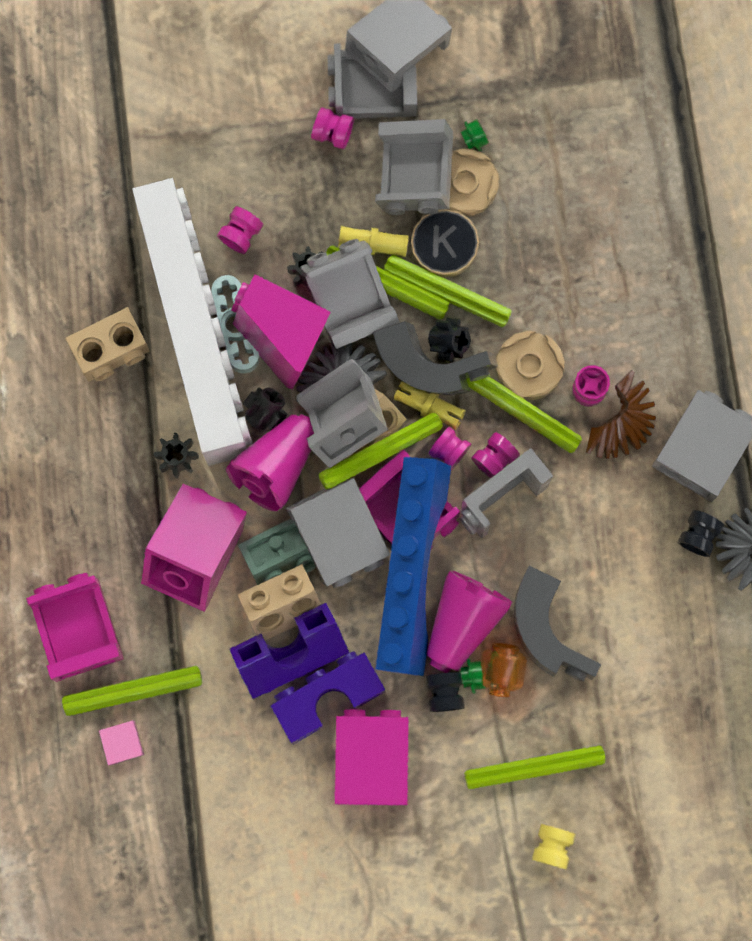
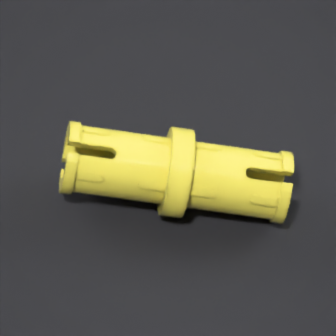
[338,226,409,257]
[394,381,466,430]

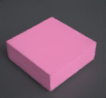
[99,720,144,766]

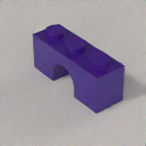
[229,603,350,699]
[270,651,386,745]

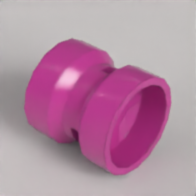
[311,107,354,150]
[217,206,263,254]
[572,365,610,407]
[471,432,520,478]

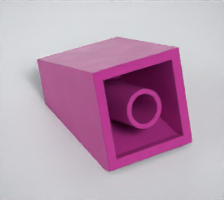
[231,274,331,390]
[141,484,247,612]

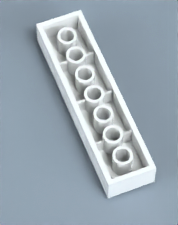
[132,178,252,466]

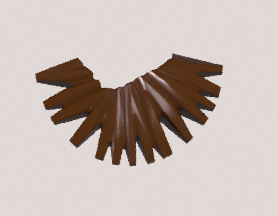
[586,370,656,459]

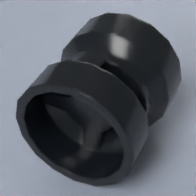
[677,510,724,557]
[426,672,465,712]

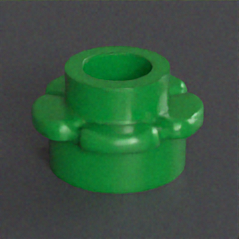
[460,119,489,151]
[461,659,486,694]

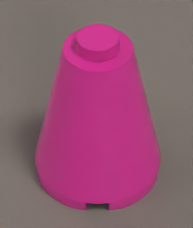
[226,414,314,512]
[427,570,512,673]

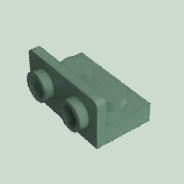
[238,518,316,585]

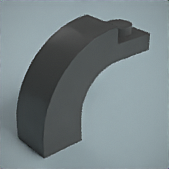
[373,321,498,395]
[514,565,601,682]

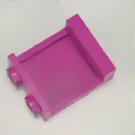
[359,450,460,550]
[26,573,124,682]
[335,709,409,806]

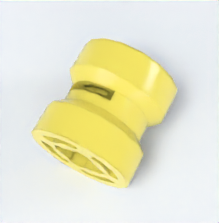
[532,824,576,870]

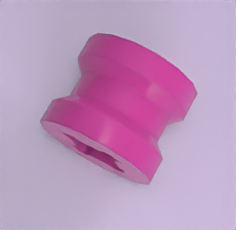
[428,427,472,470]

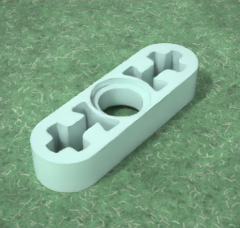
[211,275,260,373]

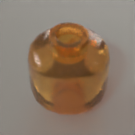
[480,643,527,697]

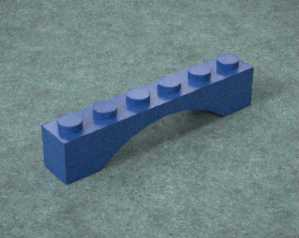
[375,457,452,676]

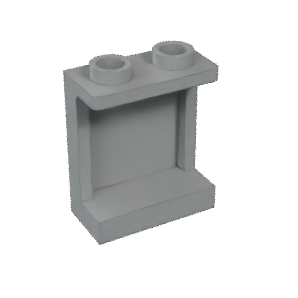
[345,0,452,93]
[328,43,417,118]
[375,119,453,215]
[301,239,400,349]
[296,359,388,468]
[651,390,752,502]
[460,448,553,538]
[286,478,390,588]

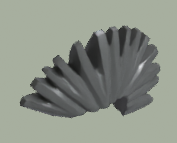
[296,343,387,402]
[716,508,752,591]

